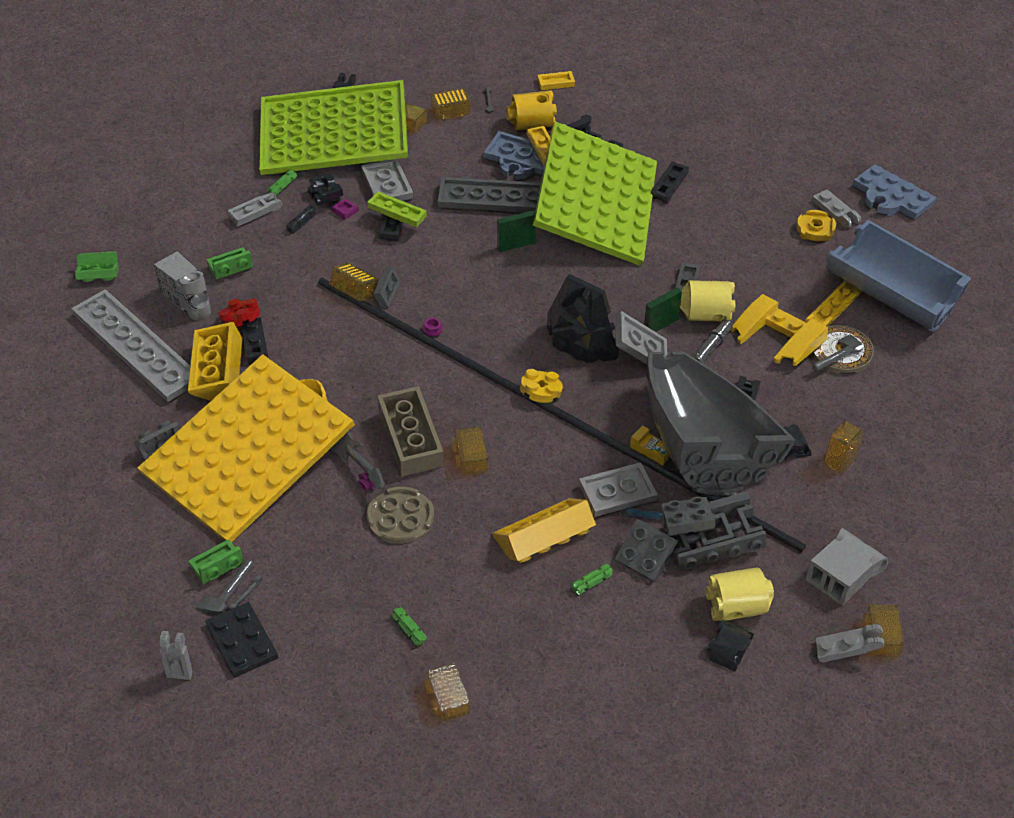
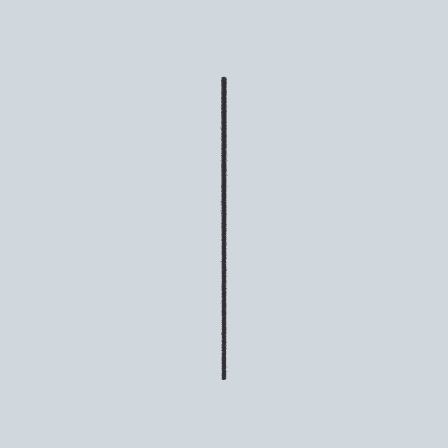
[318,277,806,552]

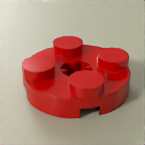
[218,298,261,327]

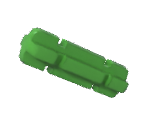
[268,170,297,195]
[571,564,613,595]
[391,607,427,646]

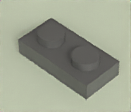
[374,266,400,308]

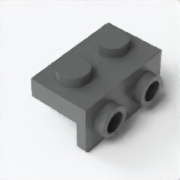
[134,420,178,461]

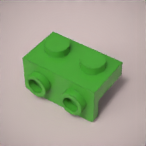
[207,247,253,280]
[75,251,119,282]
[189,539,244,584]

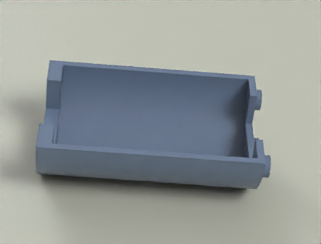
[826,220,972,332]

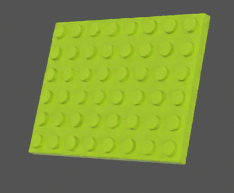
[260,80,408,175]
[533,121,657,265]

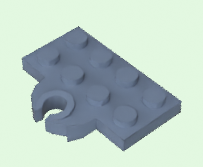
[484,131,544,180]
[852,164,937,219]

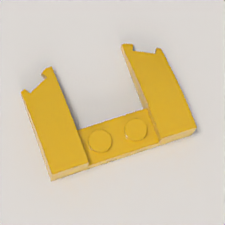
[730,294,828,366]

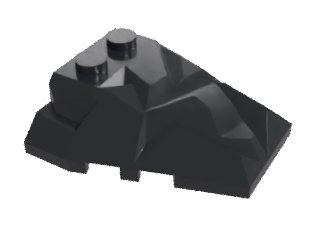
[547,274,619,363]

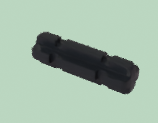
[286,205,316,233]

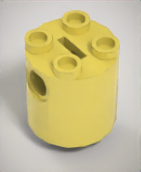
[680,280,735,321]
[705,567,774,621]

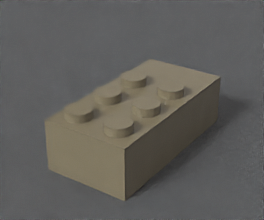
[377,386,443,477]

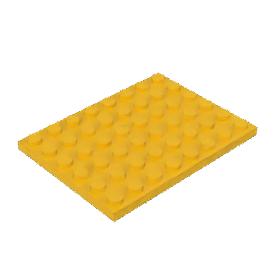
[138,354,355,542]

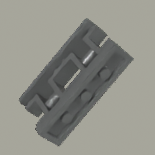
[661,492,766,570]

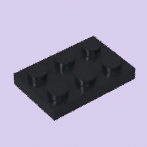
[205,602,278,678]

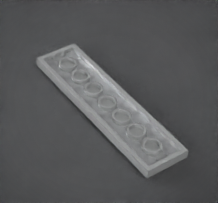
[71,289,190,402]

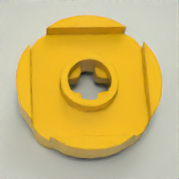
[797,210,836,242]
[520,369,563,403]

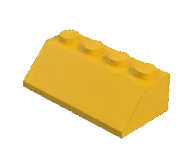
[188,322,242,401]
[492,498,596,563]

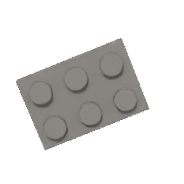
[361,159,413,201]
[616,311,667,364]
[579,462,658,517]

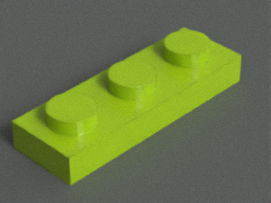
[367,191,427,228]

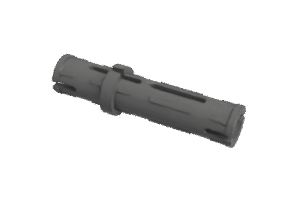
[692,319,733,364]

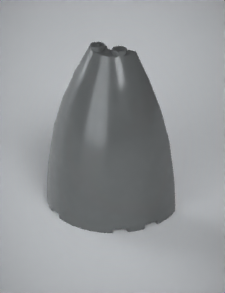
[647,352,795,495]

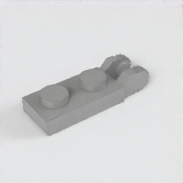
[812,190,861,228]
[227,193,283,227]
[816,624,884,662]
[159,631,193,680]

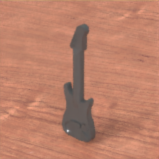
[328,430,384,490]

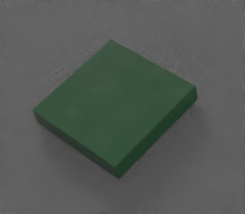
[497,210,536,252]
[644,287,682,332]

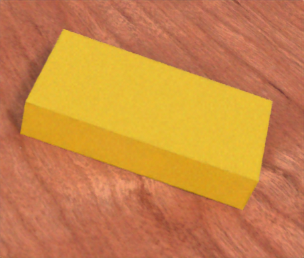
[537,71,575,90]

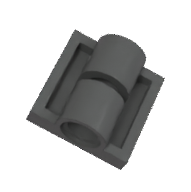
[661,497,715,536]
[615,519,678,581]

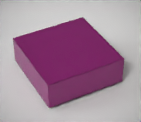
[331,198,359,220]

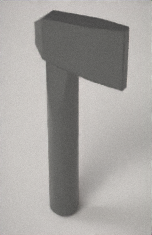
[812,334,863,372]
[196,560,254,615]

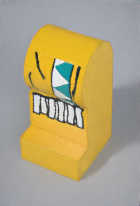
[630,425,670,465]

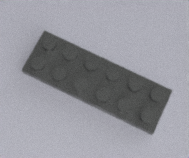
[438,177,541,213]

